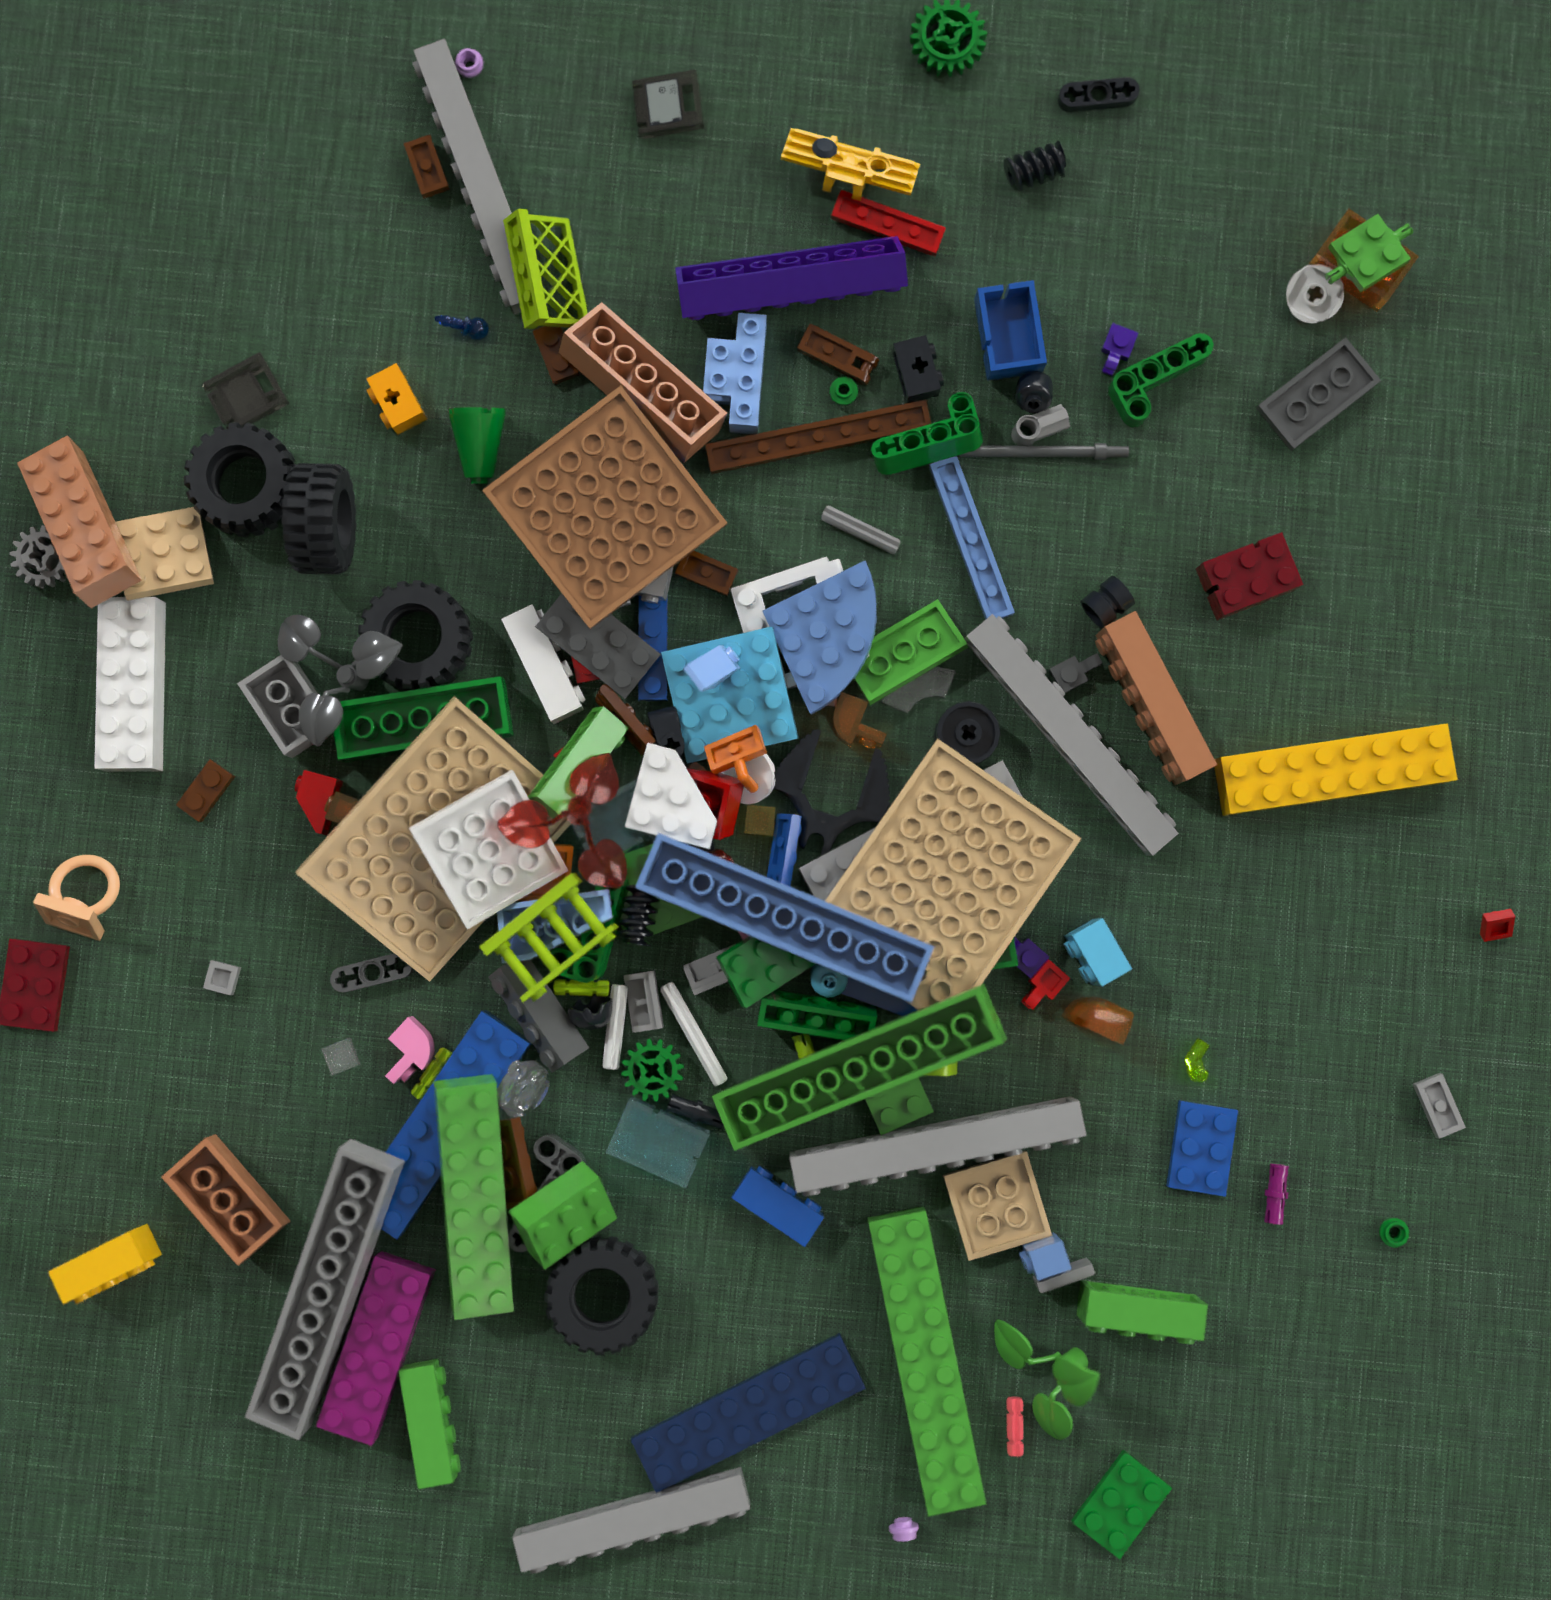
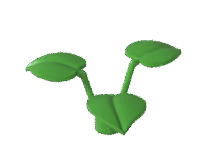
[994,1319,1099,1441]

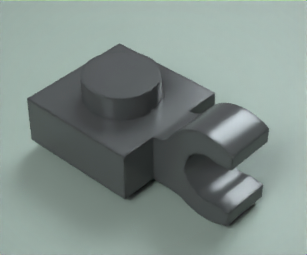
[1049,653,1102,693]

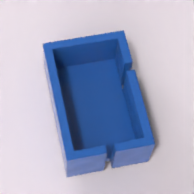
[974,280,1047,381]

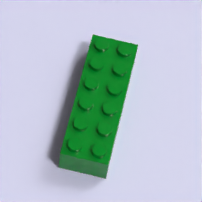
[334,676,514,763]

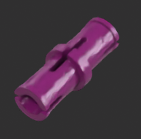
[1264,1163,1289,1225]

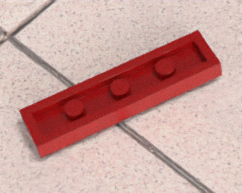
[831,190,946,257]

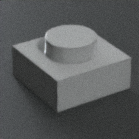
[203,960,241,995]

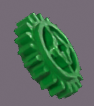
[910,0,987,77]

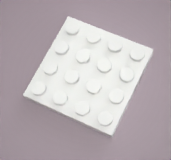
[409,770,569,930]

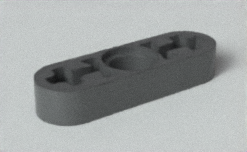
[330,953,414,992]

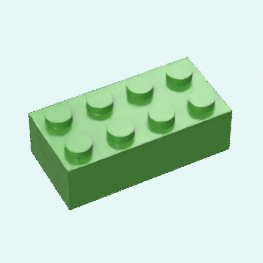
[1077,1280,1208,1344]

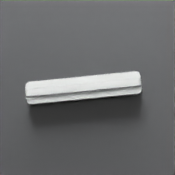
[602,984,628,1070]

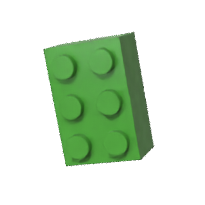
[509,1161,617,1269]

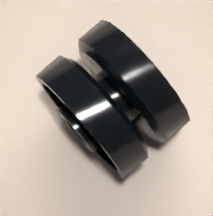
[934,701,1000,766]

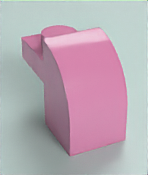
[385,1016,435,1084]

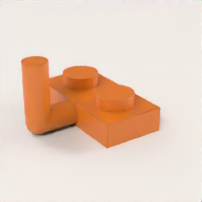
[704,725,767,793]

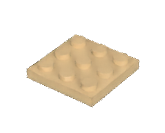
[116,507,214,601]
[943,1150,1052,1261]

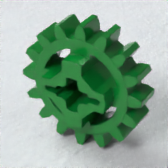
[621,1038,684,1102]

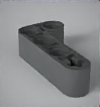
[508,1133,586,1252]

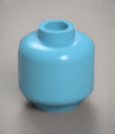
[810,964,848,997]

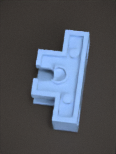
[703,313,767,434]

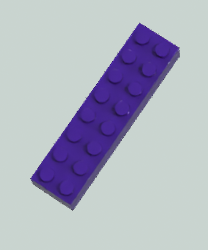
[675,236,908,320]

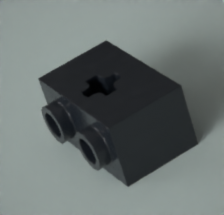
[892,335,944,403]

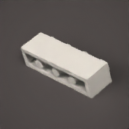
[501,604,585,724]

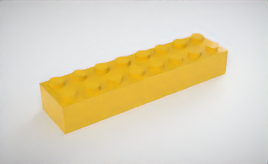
[1214,723,1458,816]

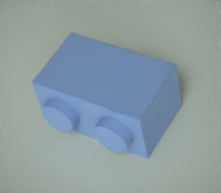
[1019,1232,1071,1280]

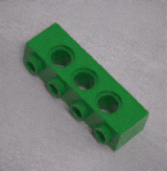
[757,990,877,1040]

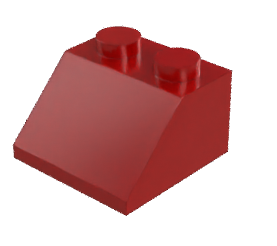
[686,768,744,840]

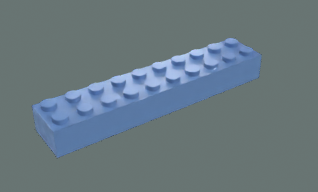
[635,833,934,1003]

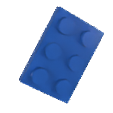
[1166,1100,1238,1197]

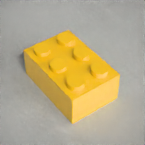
[48,1223,162,1304]

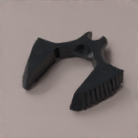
[773,729,890,855]

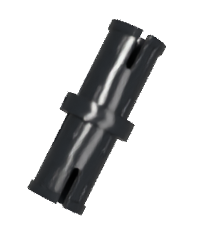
[667,1093,723,1130]

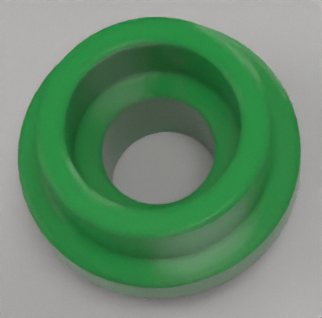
[830,377,858,406]
[1379,1218,1409,1247]

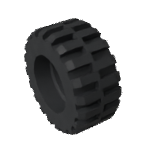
[183,422,296,537]
[282,463,356,575]
[358,580,473,691]
[545,1236,659,1355]

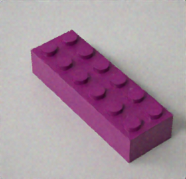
[316,1251,436,1446]

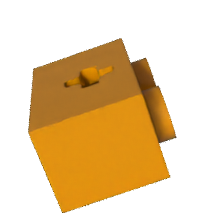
[366,363,427,435]

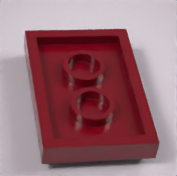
[0,939,70,1032]

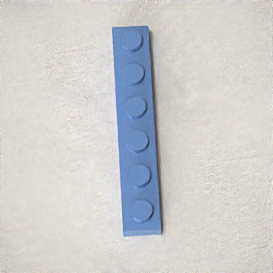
[929,456,1015,620]

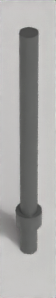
[959,443,1129,460]

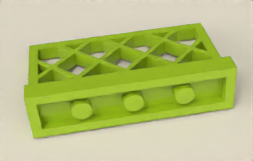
[503,209,588,329]

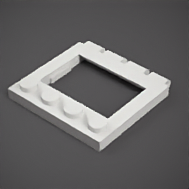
[730,557,869,690]

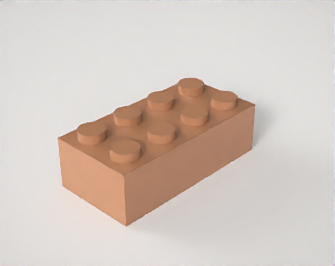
[162,1134,291,1265]

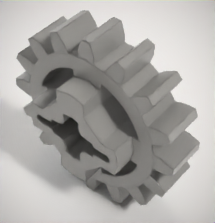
[9,525,65,589]

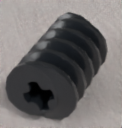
[1004,141,1066,191]
[616,884,660,947]

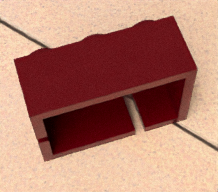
[1196,532,1304,621]

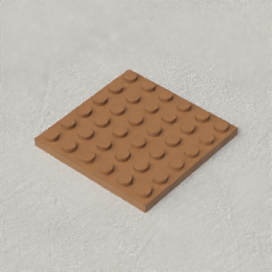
[482,385,728,630]

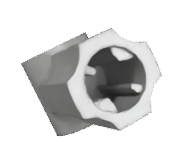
[1011,404,1070,446]

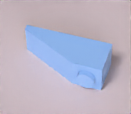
[683,645,740,692]

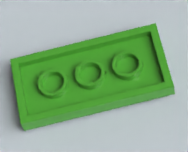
[853,599,968,705]

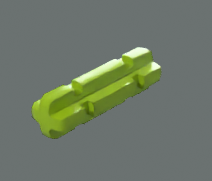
[553,979,610,997]
[411,1047,453,1100]

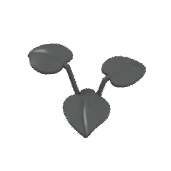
[278,615,403,747]

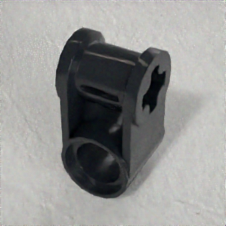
[647,706,685,758]

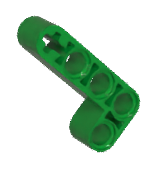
[1108,333,1214,427]
[871,392,983,475]
[550,872,629,983]

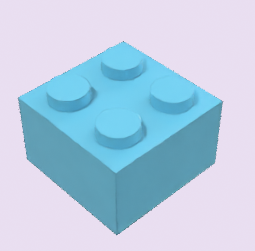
[1064,918,1132,987]

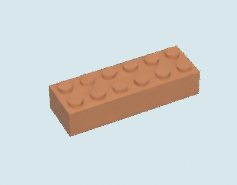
[559,302,727,463]
[17,435,142,608]
[1095,611,1217,785]

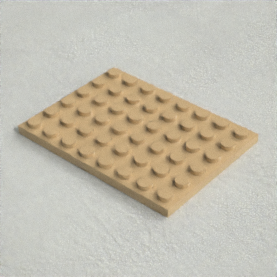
[296,696,583,982]
[825,739,1081,1010]

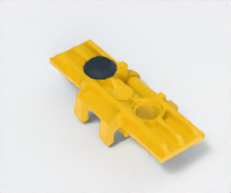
[781,128,920,201]

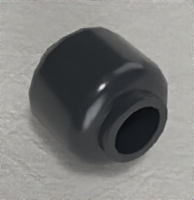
[1015,371,1053,414]

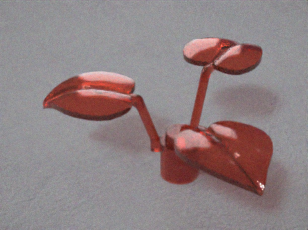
[497,753,627,888]

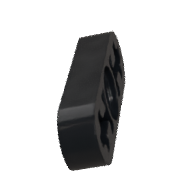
[1057,77,1140,112]

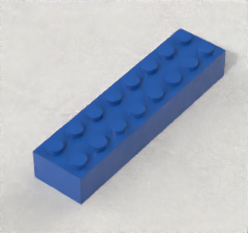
[381,1010,532,1239]

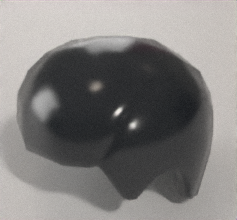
[568,995,612,1030]

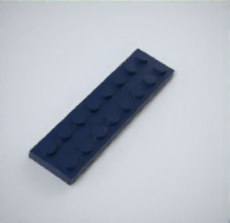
[631,1333,866,1493]

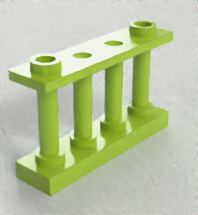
[480,872,619,1002]

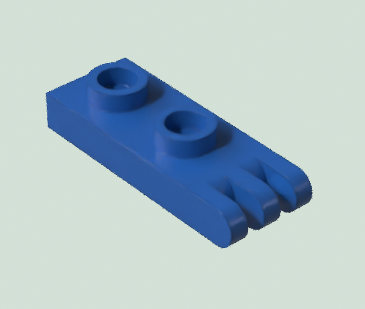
[767,813,802,887]

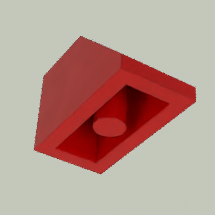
[295,770,343,836]

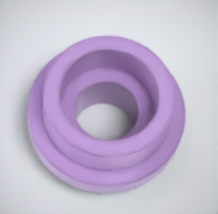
[455,48,483,78]
[889,1517,919,1541]

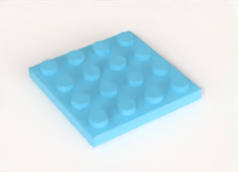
[661,626,798,763]

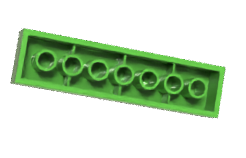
[433,1074,514,1320]

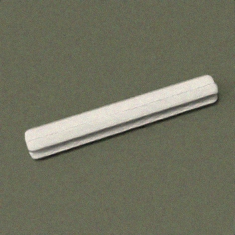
[660,982,727,1086]

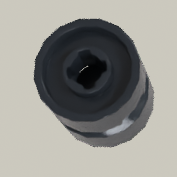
[1080,576,1135,629]

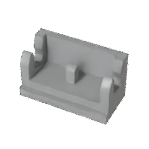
[683,944,736,995]
[624,970,664,1033]

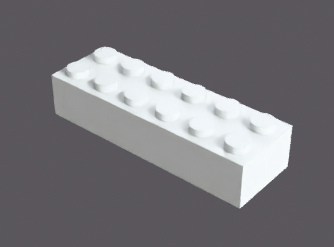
[95,597,166,772]

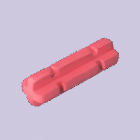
[1007,1397,1024,1457]

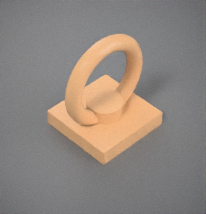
[33,855,120,941]

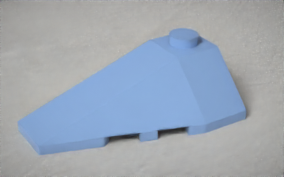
[497,889,613,964]

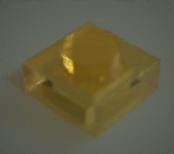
[745,805,776,836]

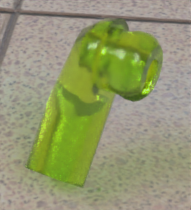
[1184,1038,1210,1083]

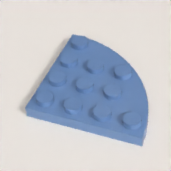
[762,561,877,715]

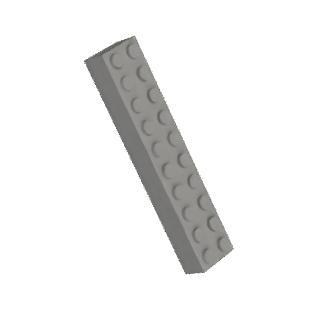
[789,1096,1086,1196]
[245,1139,405,1440]

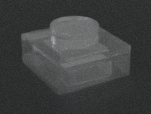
[321,1038,361,1076]

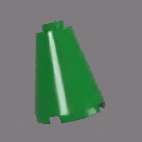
[448,407,506,484]

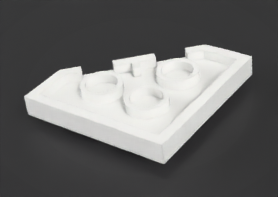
[625,743,717,850]

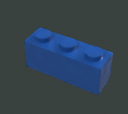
[732,1165,824,1247]

